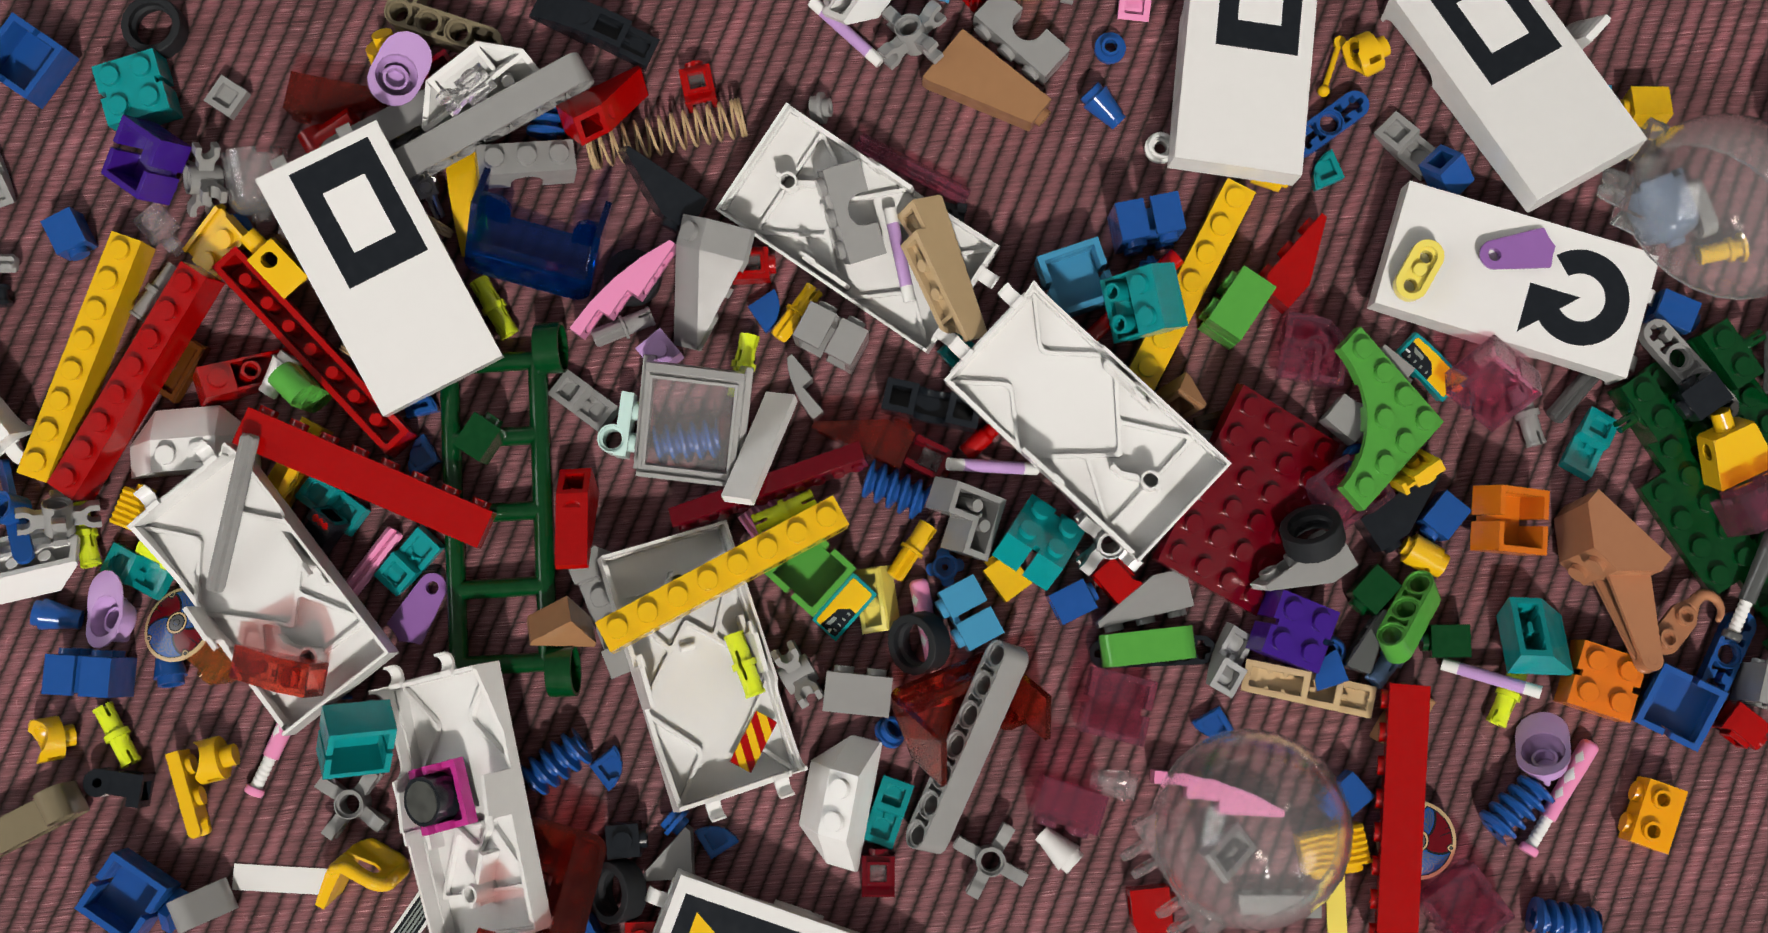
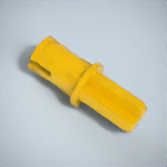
[771,282,823,343]
[887,519,937,581]

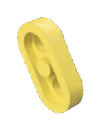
[1393,239,1445,302]

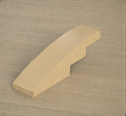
[1241,659,1377,719]

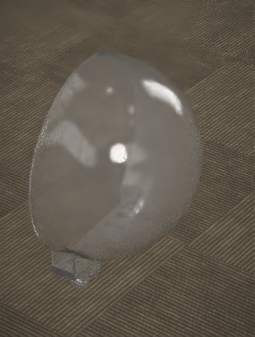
[1596,113,1768,300]
[1120,728,1354,933]

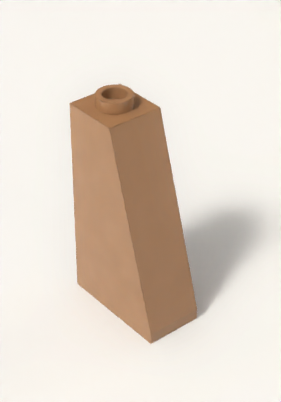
[922,28,1051,131]

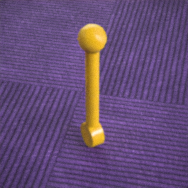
[1317,35,1346,97]

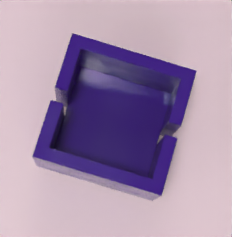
[101,115,192,205]
[1245,589,1340,674]

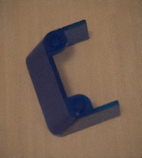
[464,167,612,300]

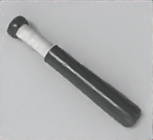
[1721,524,1768,643]

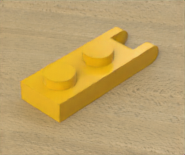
[165,749,212,839]

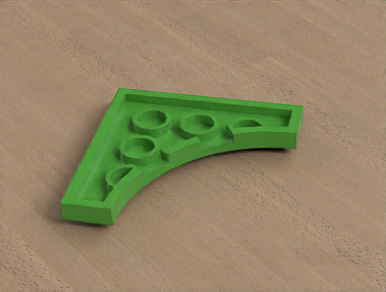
[1334,326,1444,511]

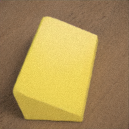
[855,565,900,635]

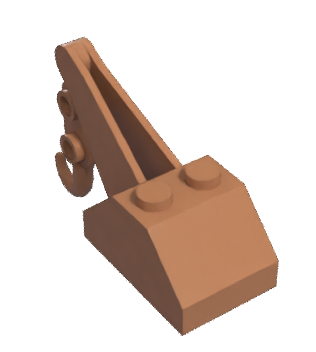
[1554,489,1725,674]

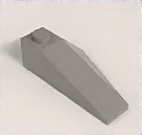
[674,214,756,351]

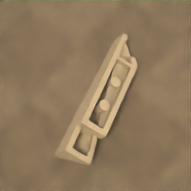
[898,195,987,342]

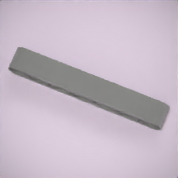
[393,52,594,187]
[906,640,1029,854]

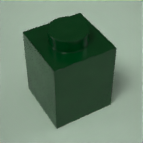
[453,411,509,465]
[1344,564,1402,615]
[1418,624,1472,658]

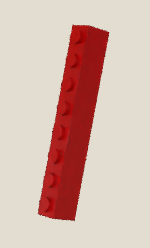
[212,246,418,458]
[47,261,225,501]
[231,405,497,549]
[1368,683,1431,933]

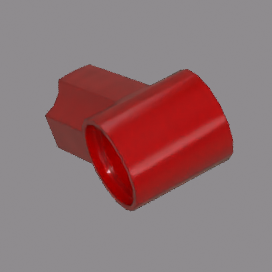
[297,108,361,154]

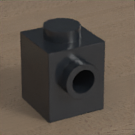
[1671,371,1734,422]
[605,820,648,860]

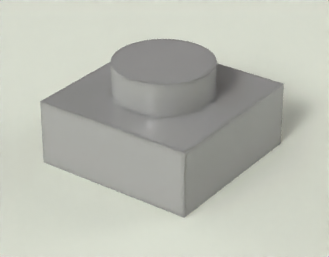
[204,74,251,121]

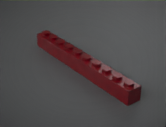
[668,441,869,533]

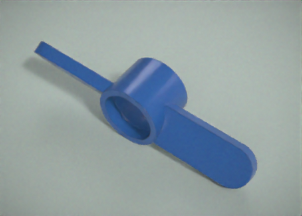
[0,459,35,565]

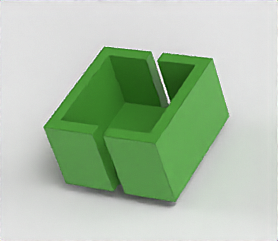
[1198,265,1276,350]
[764,541,857,618]

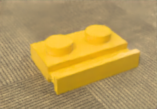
[182,204,248,280]
[1388,449,1446,495]

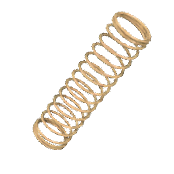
[586,97,748,170]

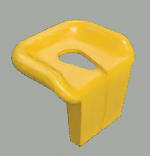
[315,838,410,909]

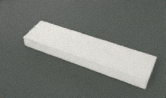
[721,391,798,506]

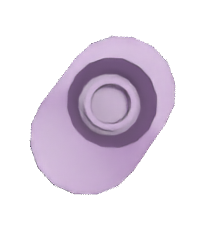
[367,31,432,106]
[86,570,137,648]
[1515,712,1571,786]

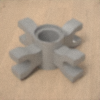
[877,0,947,70]
[183,142,228,217]
[14,490,102,547]
[1074,510,1143,576]
[770,640,824,709]
[314,773,391,841]
[952,821,1029,900]

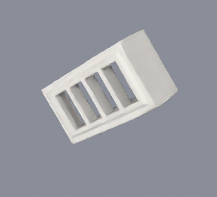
[1566,14,1611,50]

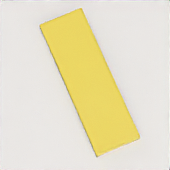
[1325,874,1347,933]

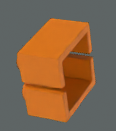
[1470,485,1550,556]
[1553,640,1644,723]

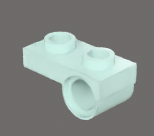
[597,391,639,460]

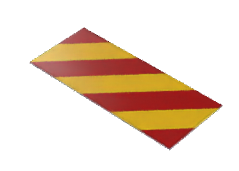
[730,711,777,773]

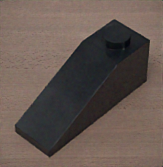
[618,146,708,233]
[1352,472,1443,554]

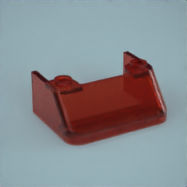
[891,652,1052,787]
[476,815,607,933]

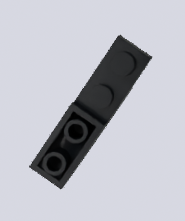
[529,0,660,71]

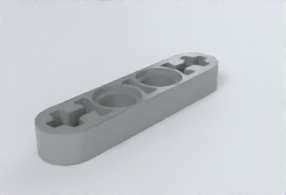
[1638,319,1739,420]

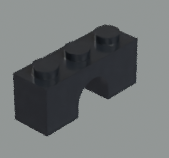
[881,377,979,433]

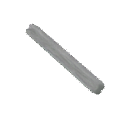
[205,433,260,593]

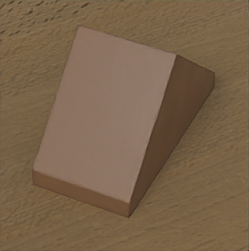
[527,596,596,647]

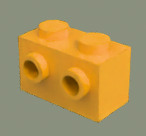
[1618,776,1688,854]

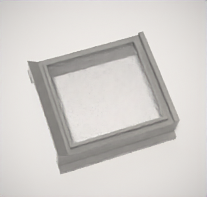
[633,354,754,487]

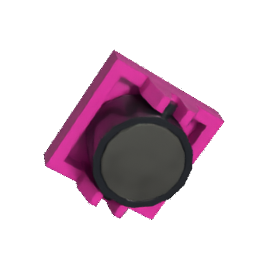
[404,757,478,836]

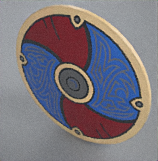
[145,588,206,662]
[1376,801,1456,880]

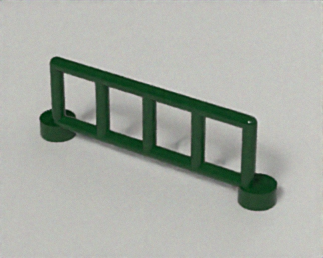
[440,321,582,698]

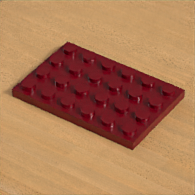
[1151,384,1340,616]

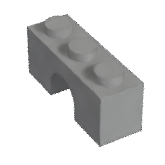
[973,0,1070,86]
[475,139,577,189]
[815,159,887,264]
[1318,344,1415,446]

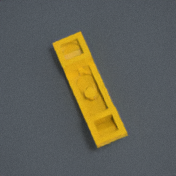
[446,152,495,258]

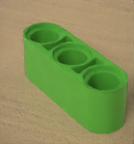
[268,362,332,413]
[1376,570,1441,664]
[1099,625,1197,668]

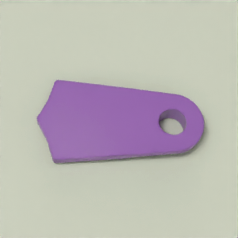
[1479,228,1556,270]
[387,573,447,645]

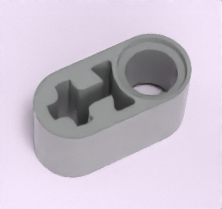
[166,877,239,933]

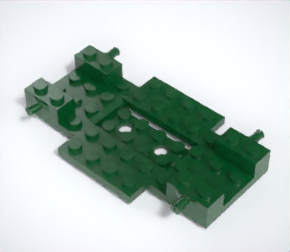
[1606,318,1768,651]

